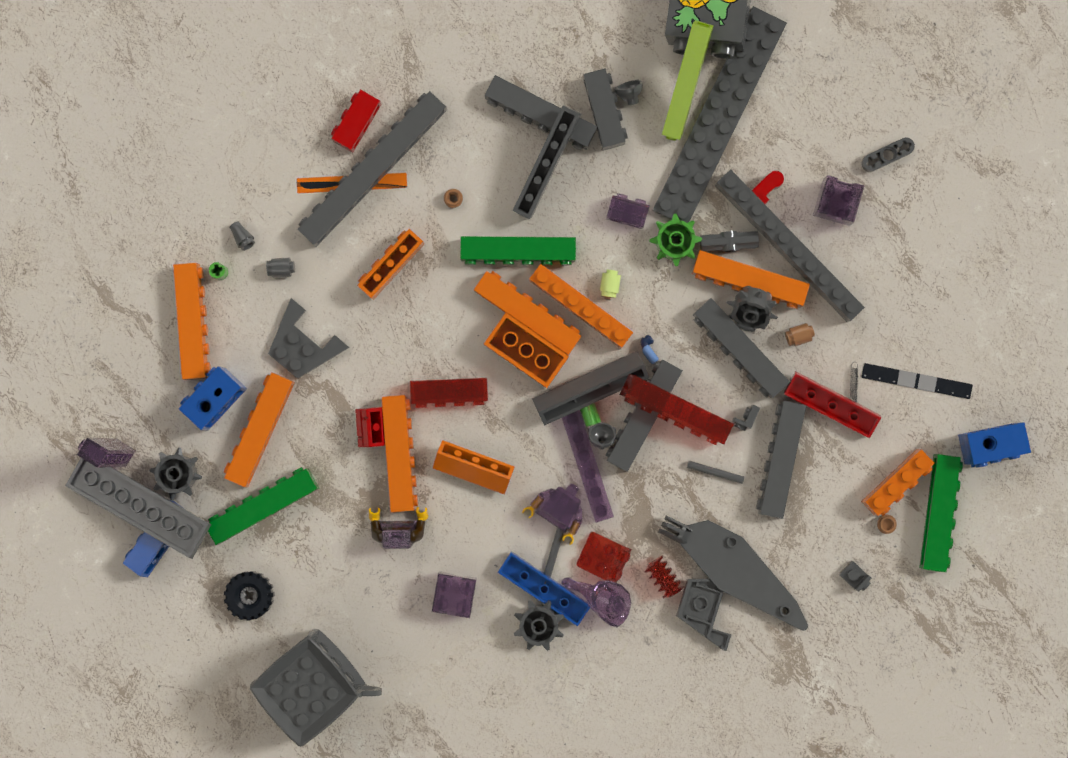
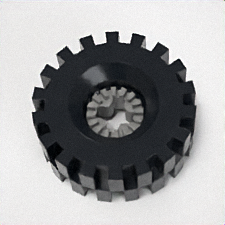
[224,571,275,621]

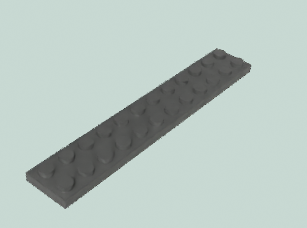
[652,6,787,223]

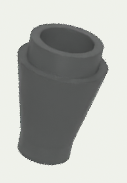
[229,221,255,251]

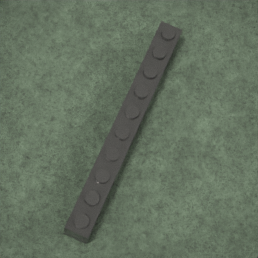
[298,91,447,247]
[715,169,865,322]

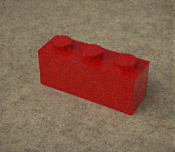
[331,89,382,153]

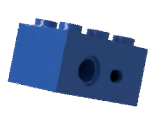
[179,366,247,431]
[958,422,1031,468]

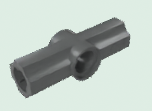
[700,231,759,252]

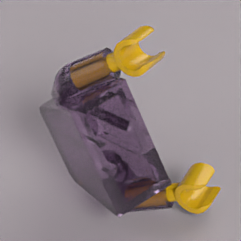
[522,483,582,545]

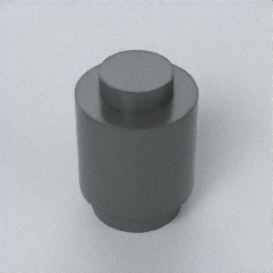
[266,258,295,278]

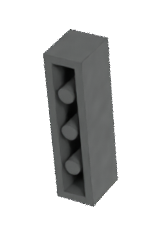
[583,68,628,151]

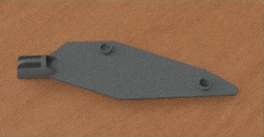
[658,515,808,631]

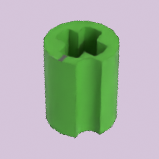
[209,262,228,280]
[580,403,601,427]

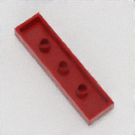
[784,371,881,438]

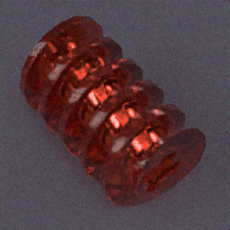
[644,555,684,599]

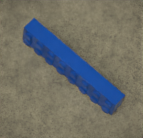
[498,551,591,626]

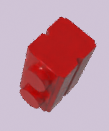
[355,407,385,447]

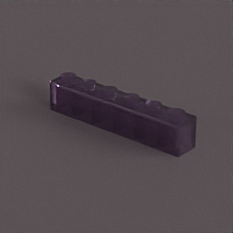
[77,437,136,468]

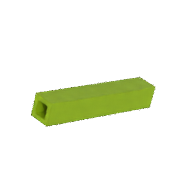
[662,20,714,141]

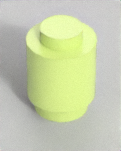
[600,269,621,298]

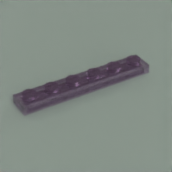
[562,410,614,523]

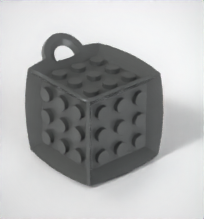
[250,629,382,747]

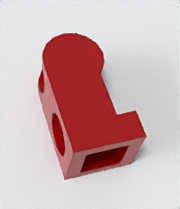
[752,171,784,204]

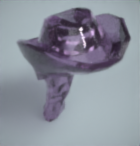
[562,577,632,628]

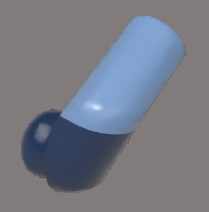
[640,335,659,364]

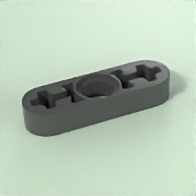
[861,137,915,172]

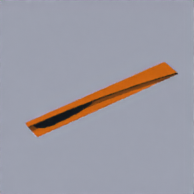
[297,173,407,193]

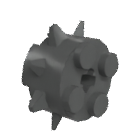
[727,286,778,332]
[149,447,202,500]
[514,600,564,651]

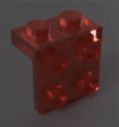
[577,532,632,584]

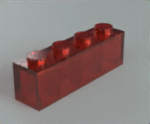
[410,378,488,408]

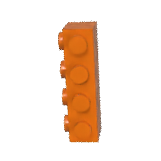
[357,229,425,300]
[433,440,515,495]
[861,449,934,516]

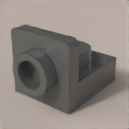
[732,405,760,431]
[839,561,872,592]

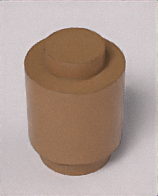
[785,323,815,347]

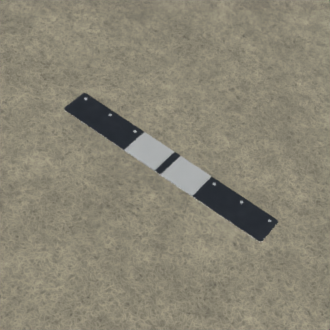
[861,363,973,399]

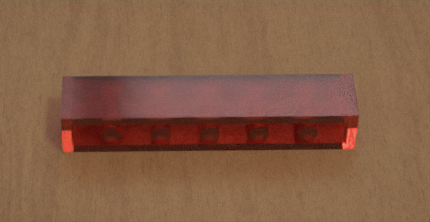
[619,374,734,445]

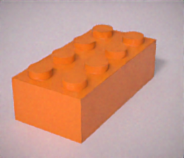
[484,313,569,389]

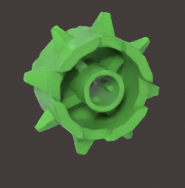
[649,214,702,266]

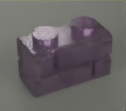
[606,193,650,229]

